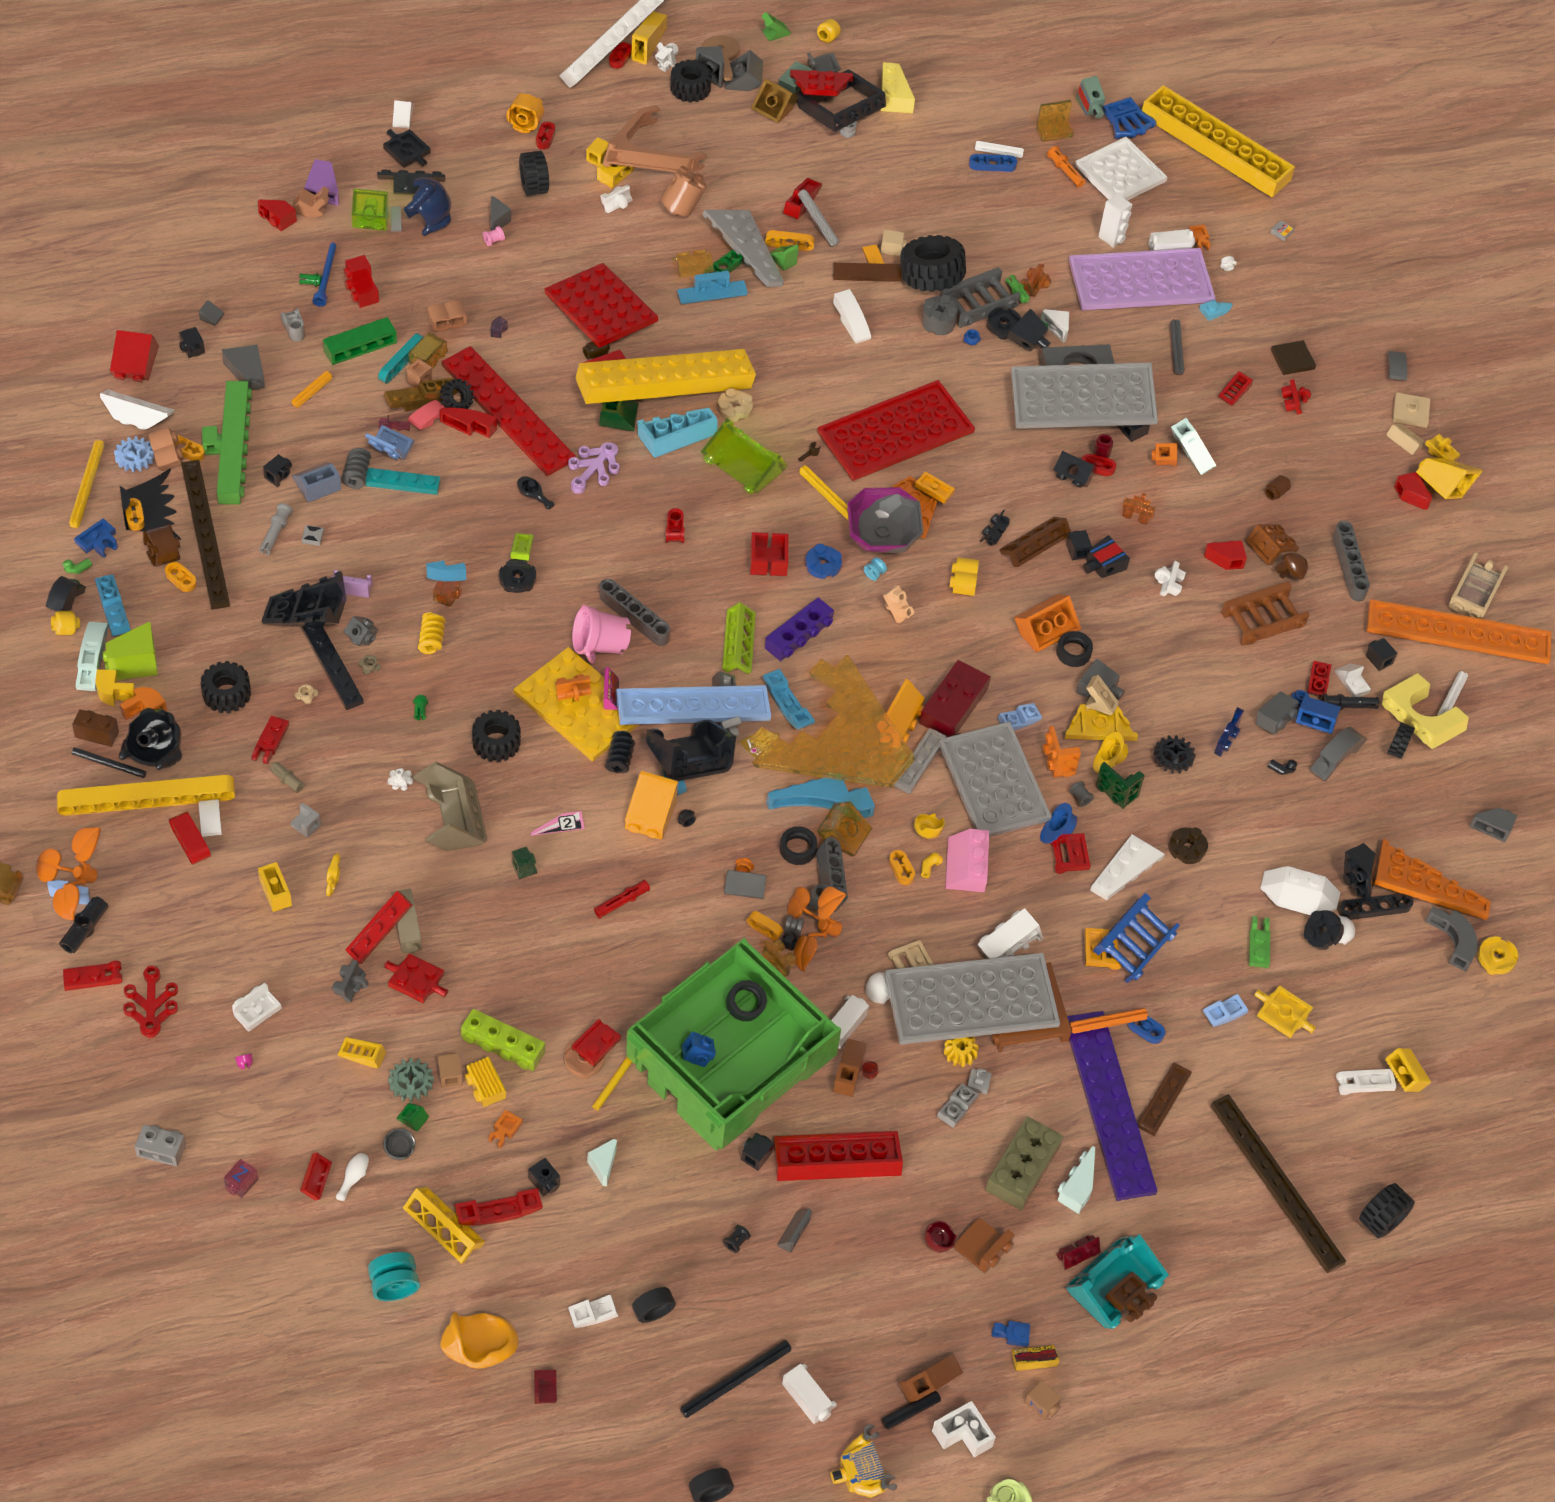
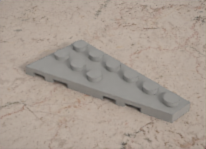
[702,210,784,287]

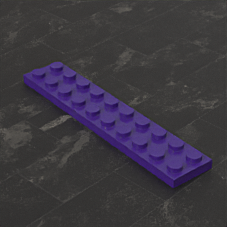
[1067,1011,1157,1201]

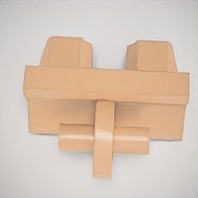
[883,585,914,623]

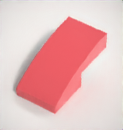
[408,400,444,430]

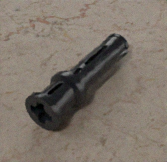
[1321,693,1379,710]

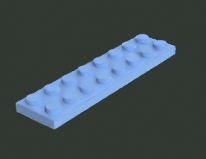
[616,685,771,725]

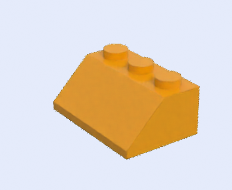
[879,679,925,750]

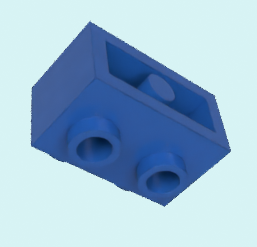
[1296,696,1341,734]

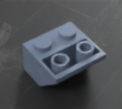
[292,462,341,503]

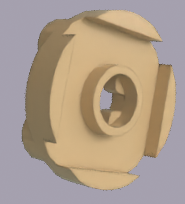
[717,388,753,422]

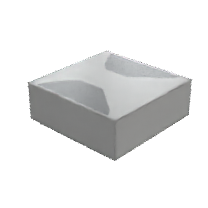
[302,525,324,546]

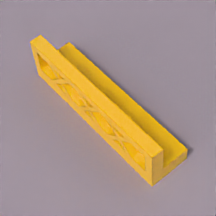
[403,1186,486,1264]

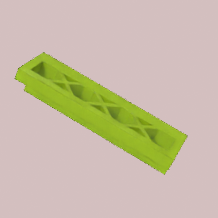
[722,602,756,674]

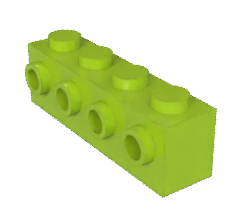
[461,1009,545,1072]

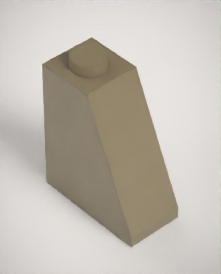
[391,888,422,953]

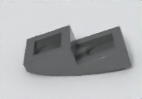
[1387,351,1407,380]

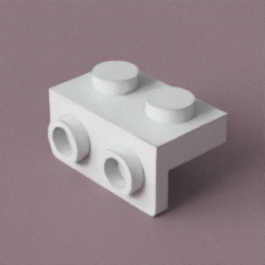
[232,983,282,1032]

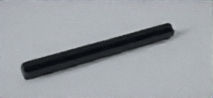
[680,1340,792,1418]

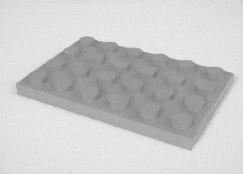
[938,722,1052,837]

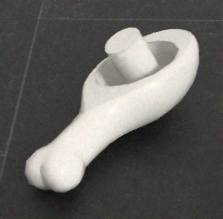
[336,1153,369,1201]

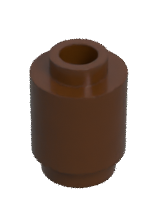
[1265,475,1291,500]

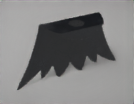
[120,468,181,540]

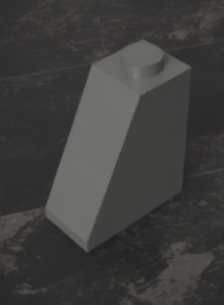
[222,345,265,390]

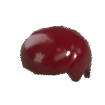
[924,1221,957,1253]

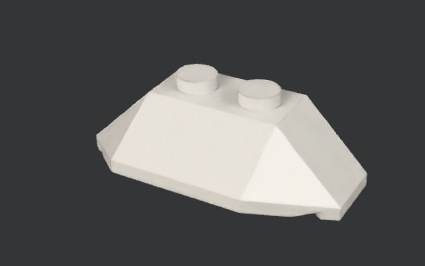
[100,389,175,430]
[1260,866,1340,915]

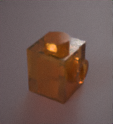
[433,581,462,607]

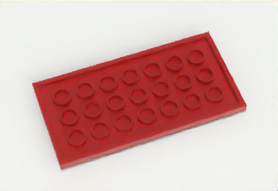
[817,380,975,481]

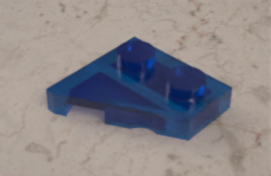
[1214,707,1244,757]

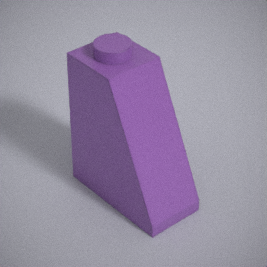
[304,159,339,206]

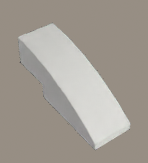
[833,289,871,344]

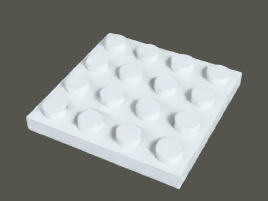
[1074,137,1167,201]

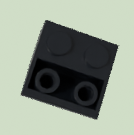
[1343,843,1376,902]

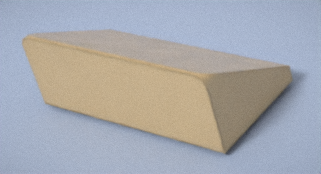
[1386,423,1426,455]

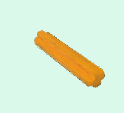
[291,371,332,408]

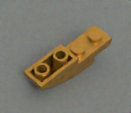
[384,378,458,412]

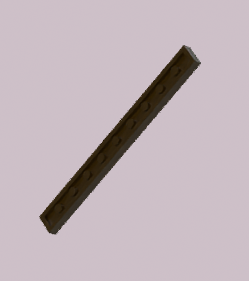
[181,460,230,610]
[1211,1094,1346,1274]

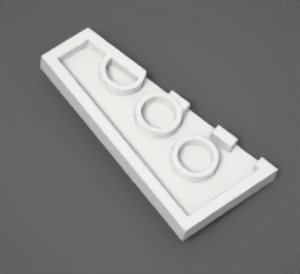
[1090,834,1165,900]

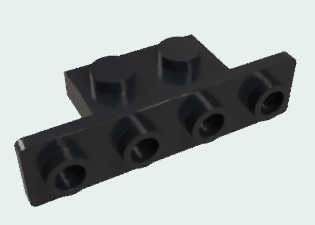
[377,169,446,195]

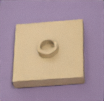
[1392,392,1430,428]

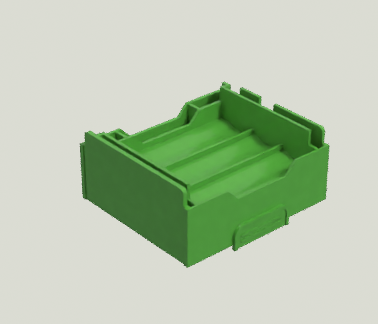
[626,938,841,1151]

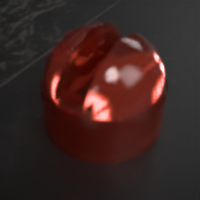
[862,1061,879,1079]

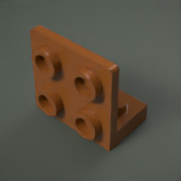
[1245,524,1299,565]

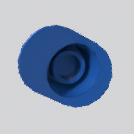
[1040,803,1077,843]

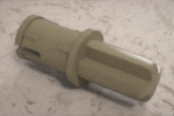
[270,762,305,793]

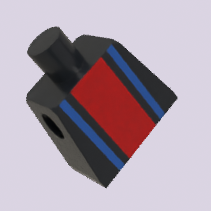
[1083,535,1130,578]

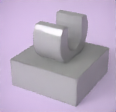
[720,716,741,738]
[968,1068,992,1095]

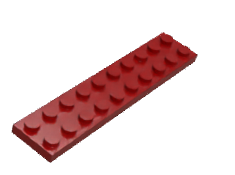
[442,346,576,476]

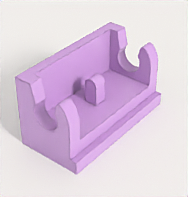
[332,570,373,598]

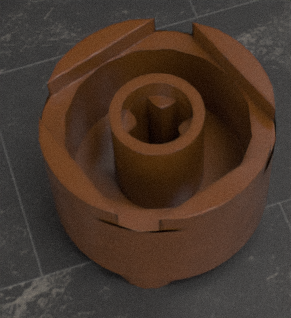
[143,524,181,566]

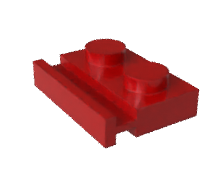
[572,1019,621,1066]

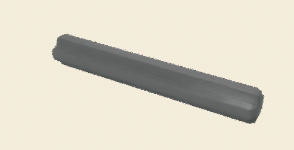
[1170,319,1185,375]

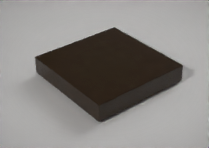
[1271,340,1316,375]

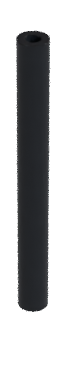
[72,747,147,778]

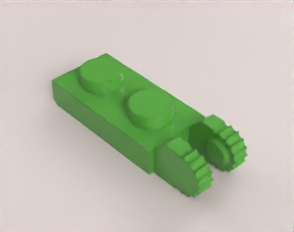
[1249,916,1270,968]

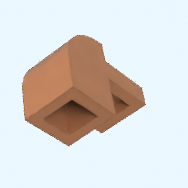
[292,186,329,218]

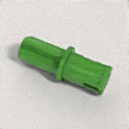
[1006,275,1030,303]

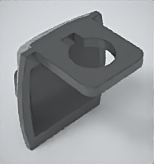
[807,53,841,72]

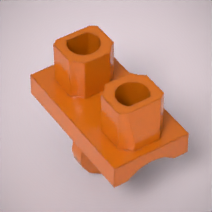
[555,674,591,701]

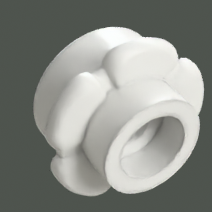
[1220,256,1237,271]

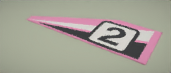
[531,811,585,836]

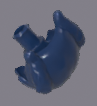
[403,177,451,236]

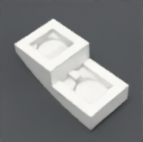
[199,799,222,837]
[568,1295,618,1328]

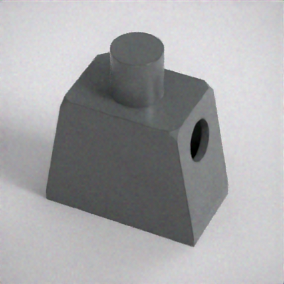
[1076,659,1125,700]

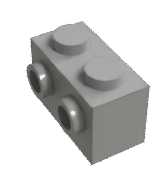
[135,1125,186,1167]

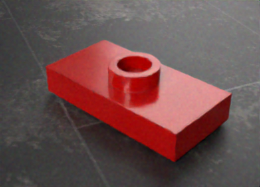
[300,1152,332,1201]

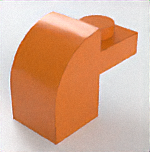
[120,687,167,720]

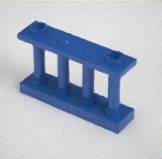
[1093,892,1180,983]

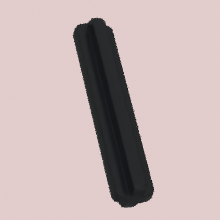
[881,1391,941,1430]

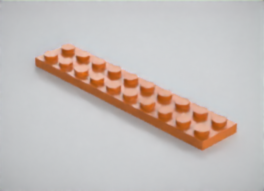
[1366,599,1552,665]

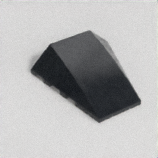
[262,571,346,626]

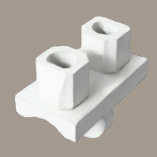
[655,42,678,72]
[600,185,633,213]
[1155,561,1186,597]

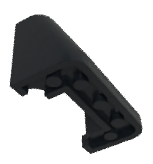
[646,720,736,781]

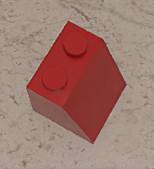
[110,330,159,382]

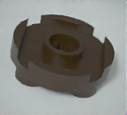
[1168,827,1208,864]

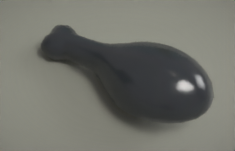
[517,476,555,510]

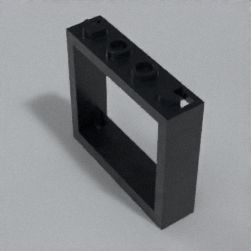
[797,69,886,132]

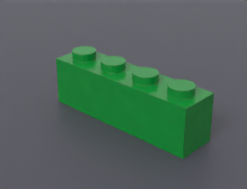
[323,317,397,365]

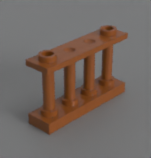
[1221,581,1309,646]

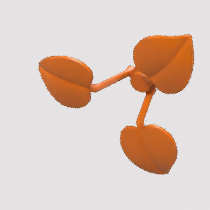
[36,827,101,921]
[787,887,846,972]

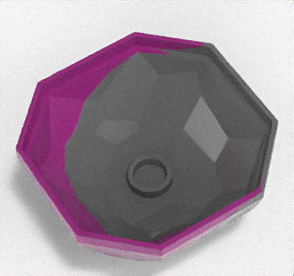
[847,487,923,553]

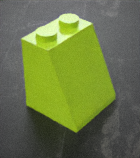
[103,622,158,680]

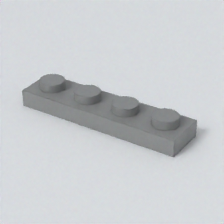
[893,728,946,794]

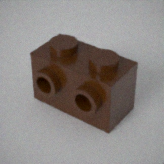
[72,709,119,747]

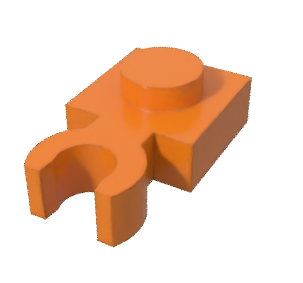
[1188,224,1210,250]
[489,1109,523,1148]

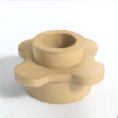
[295,684,318,704]

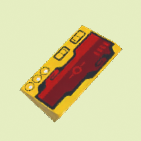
[1011,1345,1059,1371]

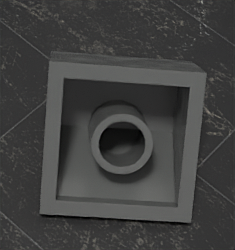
[724,50,763,91]

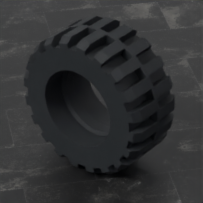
[900,235,966,292]

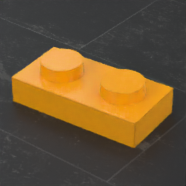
[915,471,955,504]

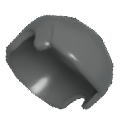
[383,1129,416,1161]

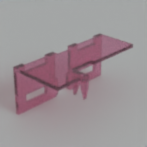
[379,415,410,431]

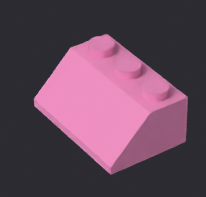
[945,829,989,892]

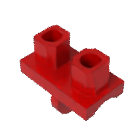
[1281,379,1311,415]

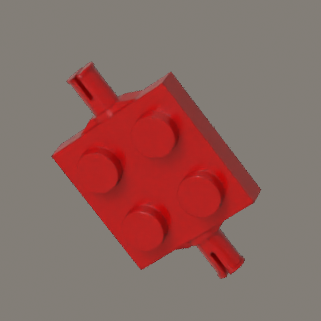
[384,953,448,1003]

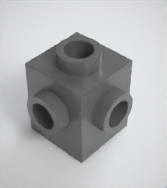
[344,616,379,646]

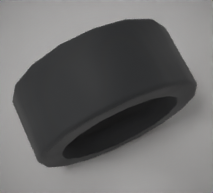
[1056,631,1093,667]
[780,826,818,865]
[726,980,767,1022]
[632,1287,676,1323]
[689,1468,734,1502]

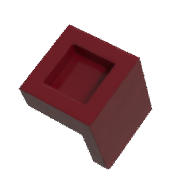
[534,1370,557,1404]

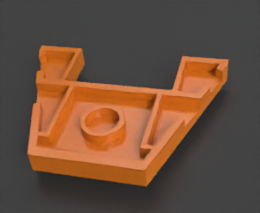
[892,476,938,539]

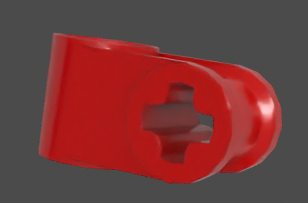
[666,508,685,543]

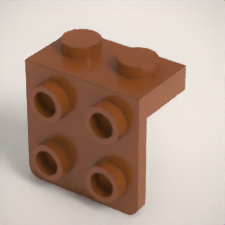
[954,1218,1015,1273]

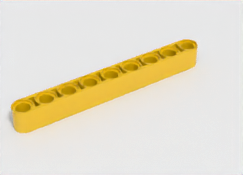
[57,775,235,816]

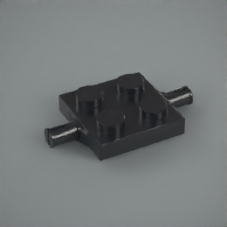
[383,129,431,167]

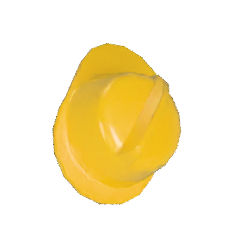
[1093,732,1128,773]

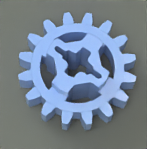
[114,436,155,472]

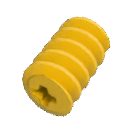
[418,612,446,654]

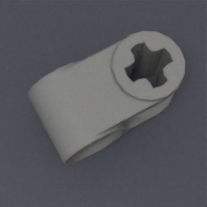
[280,308,305,342]

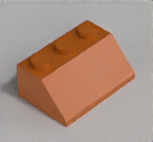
[1014,594,1081,652]

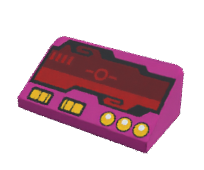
[603,667,619,710]

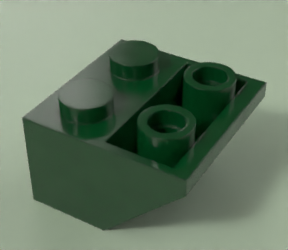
[599,400,639,432]

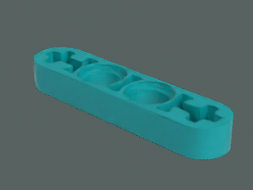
[378,333,426,384]

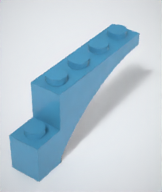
[767,774,875,821]

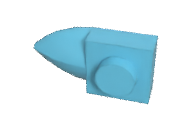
[1199,300,1233,321]

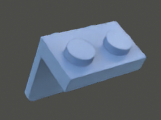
[365,425,415,460]

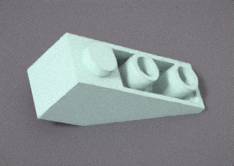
[1171,418,1216,475]
[1057,1146,1095,1214]

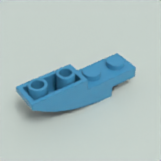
[95,574,131,636]

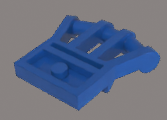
[1102,97,1156,139]

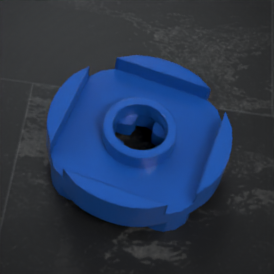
[805,544,842,579]

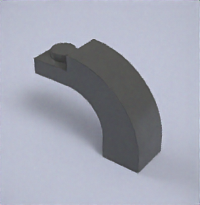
[1310,727,1367,781]
[1425,906,1478,972]

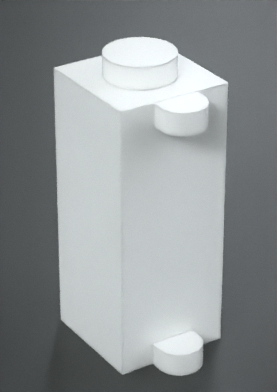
[1148,229,1195,251]
[831,995,869,1049]
[782,1364,837,1424]

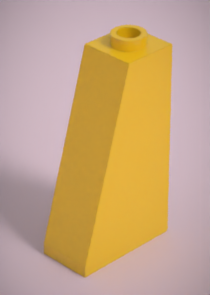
[631,11,667,65]

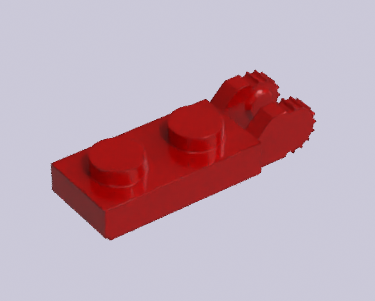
[251,715,289,764]

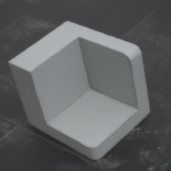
[291,803,321,838]

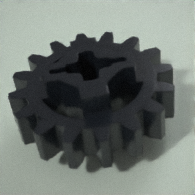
[1153,735,1196,774]

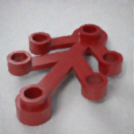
[123,966,178,1038]

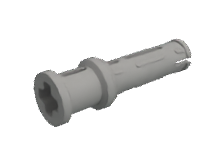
[259,503,293,555]

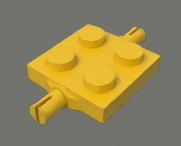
[1254,985,1316,1038]

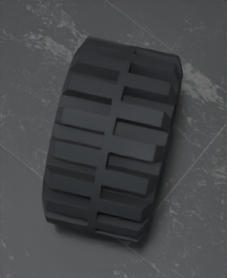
[670,59,712,103]
[519,151,549,196]
[201,661,251,713]
[472,710,521,762]
[1359,1183,1415,1238]

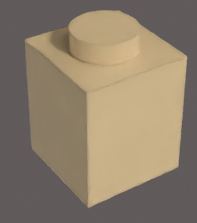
[881,230,907,256]

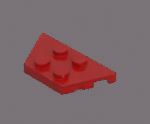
[790,70,853,96]

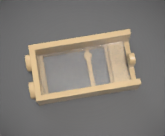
[1448,552,1508,619]

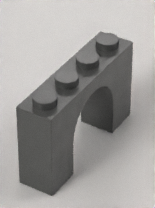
[1040,344,1115,366]

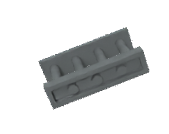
[940,267,1020,328]

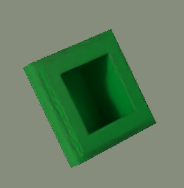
[396,1103,429,1131]

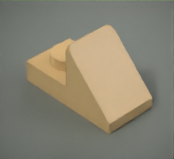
[1086,675,1119,715]

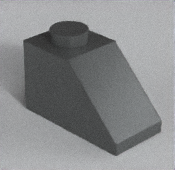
[1469,808,1518,842]

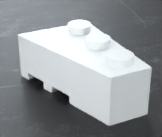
[978,908,1044,959]

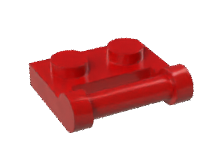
[1050,833,1091,874]

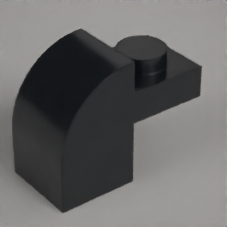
[45,576,86,611]

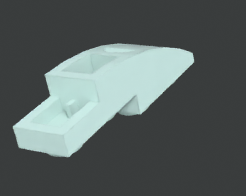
[75,622,108,691]

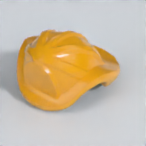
[440,1311,519,1369]

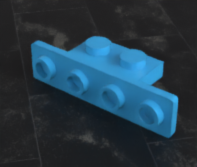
[677,271,748,304]

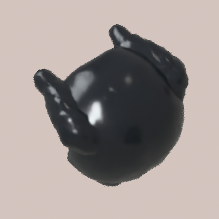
[119,708,182,770]

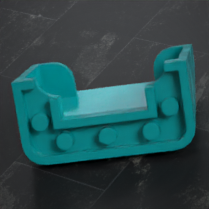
[1065,1234,1169,1329]

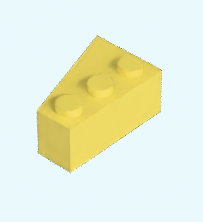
[880,62,915,113]

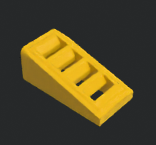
[338,1037,386,1069]

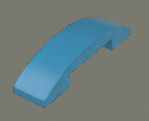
[763,669,815,729]

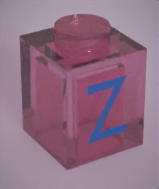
[224,1159,259,1198]

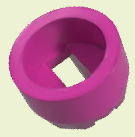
[235,1053,253,1070]

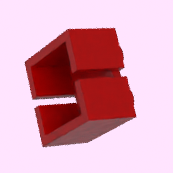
[750,532,789,576]

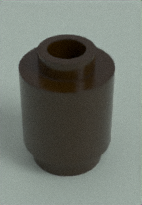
[582,341,610,360]

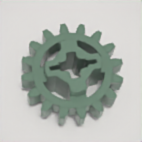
[388,1058,434,1102]

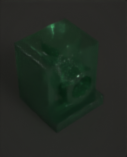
[512,846,538,879]

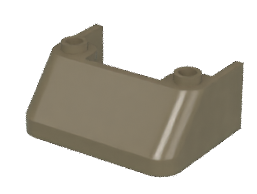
[413,761,487,851]

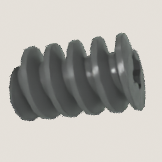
[341,448,371,489]

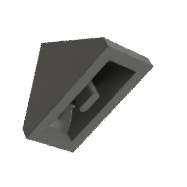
[490,196,511,231]

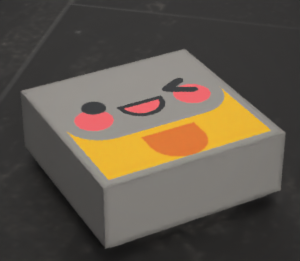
[1270,220,1295,241]

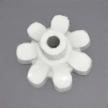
[388,768,413,791]

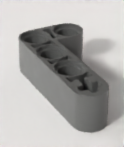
[808,837,848,912]

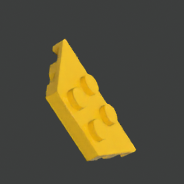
[1065,704,1138,741]

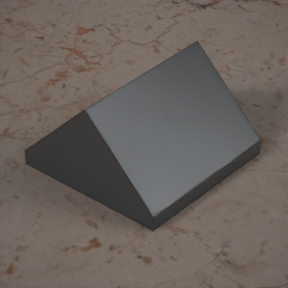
[696,46,724,88]

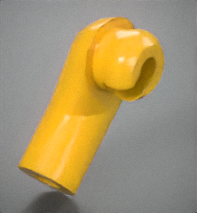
[921,852,943,878]

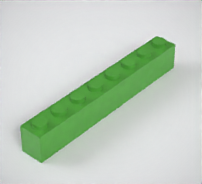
[217,381,252,505]

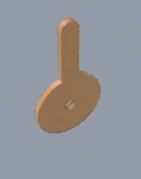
[701,36,740,81]

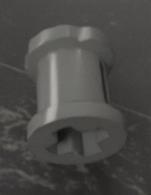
[1069,781,1094,807]

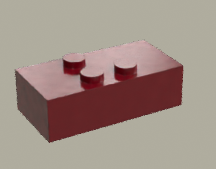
[919,660,991,738]

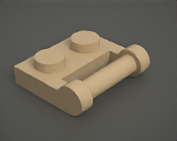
[887,940,934,969]

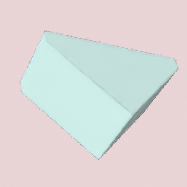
[587,1139,617,1186]

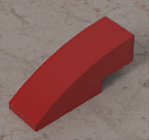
[783,178,822,219]
[439,408,497,439]

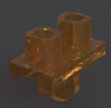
[1021,264,1051,297]
[1122,493,1156,525]

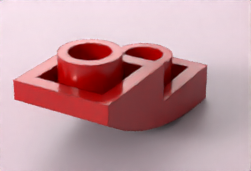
[1307,661,1332,696]

